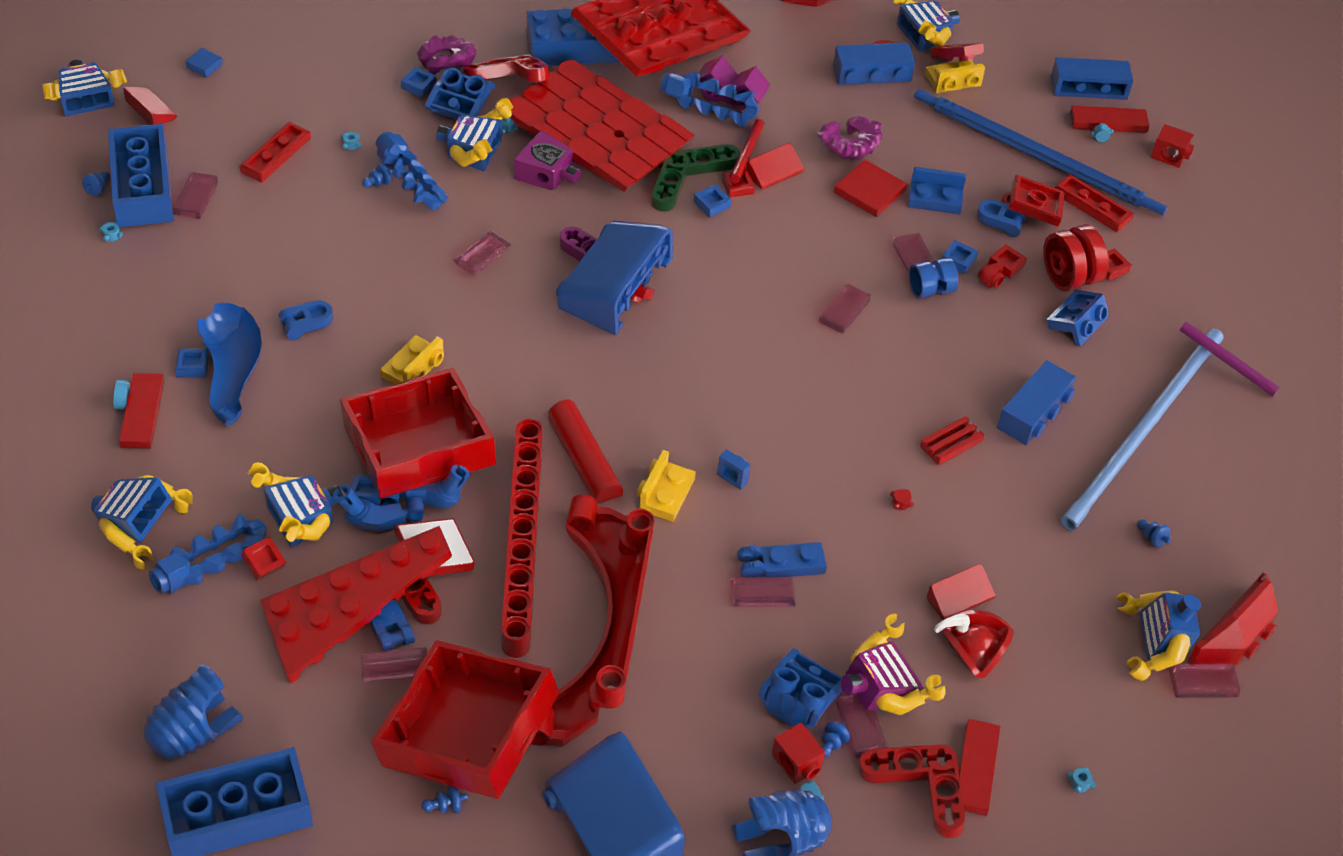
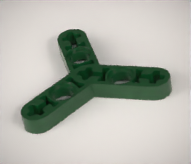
[652,144,740,212]

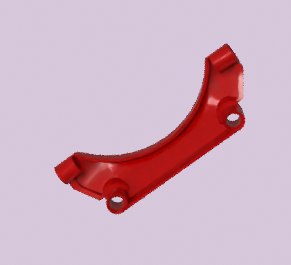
[531,494,655,746]

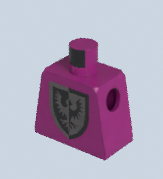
[514,131,581,190]

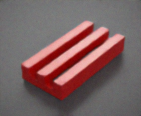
[920,416,985,465]

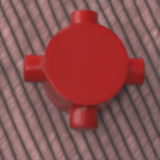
[890,489,914,510]

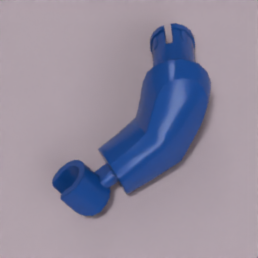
[383,465,470,508]
[333,484,424,532]

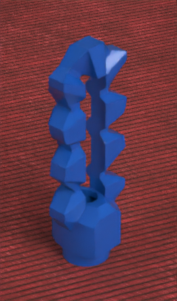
[660,72,760,127]
[376,132,448,210]
[149,514,266,595]

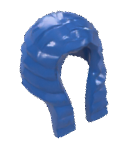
[144,664,243,760]
[731,789,832,856]

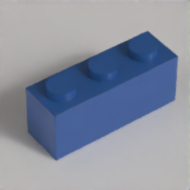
[833,43,915,85]
[1051,57,1133,100]
[997,360,1076,445]

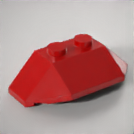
[1187,572,1279,666]

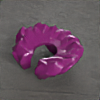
[417,34,477,75]
[817,115,883,160]

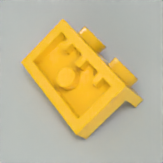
[925,60,985,93]
[380,335,444,385]
[637,450,696,522]

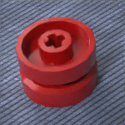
[1043,224,1109,291]

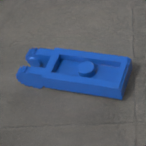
[737,542,827,579]

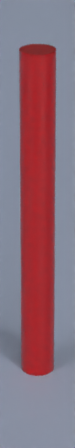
[730,119,764,183]

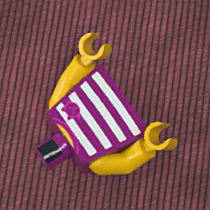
[840,613,946,715]

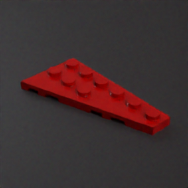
[260,525,452,684]

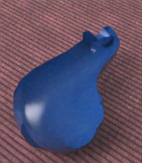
[197,302,263,426]

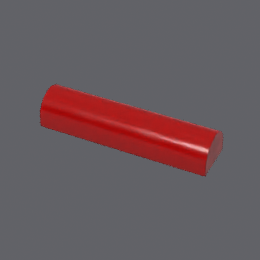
[548,399,624,504]

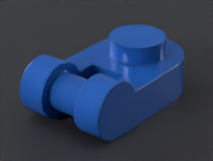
[977,199,1027,237]
[279,300,333,340]
[370,600,415,653]

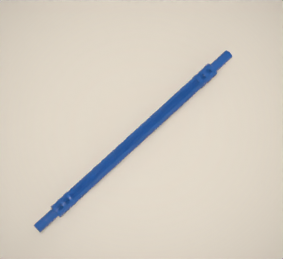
[914,88,1168,216]

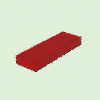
[1070,105,1150,133]
[240,121,311,183]
[1055,174,1134,232]
[119,373,164,449]
[959,718,1001,816]

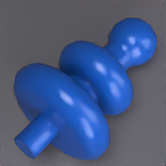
[362,164,393,188]
[82,171,110,196]
[1137,519,1171,548]
[821,722,850,758]
[421,786,468,813]

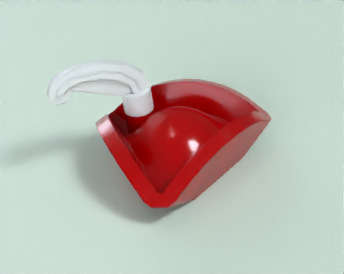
[934,610,1014,678]

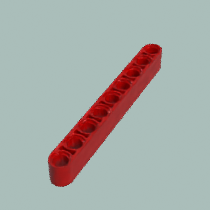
[501,418,543,658]

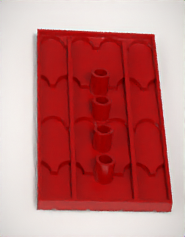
[570,0,751,77]
[510,59,695,192]

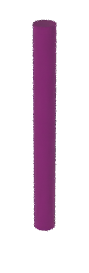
[1179,322,1279,396]

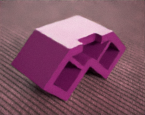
[699,55,770,111]

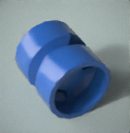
[909,257,958,299]

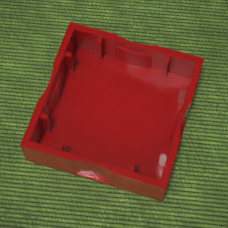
[340,367,496,499]
[371,640,559,799]

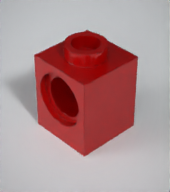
[1151,124,1194,168]
[771,722,825,784]

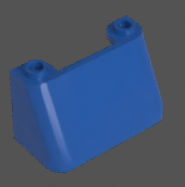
[556,221,673,335]
[542,731,685,856]

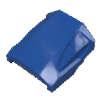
[425,68,495,120]
[759,648,843,728]

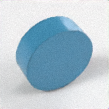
[113,379,130,410]

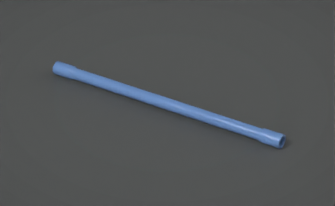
[1061,328,1224,531]

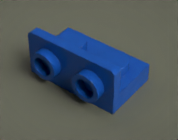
[908,167,966,214]
[1047,290,1109,346]

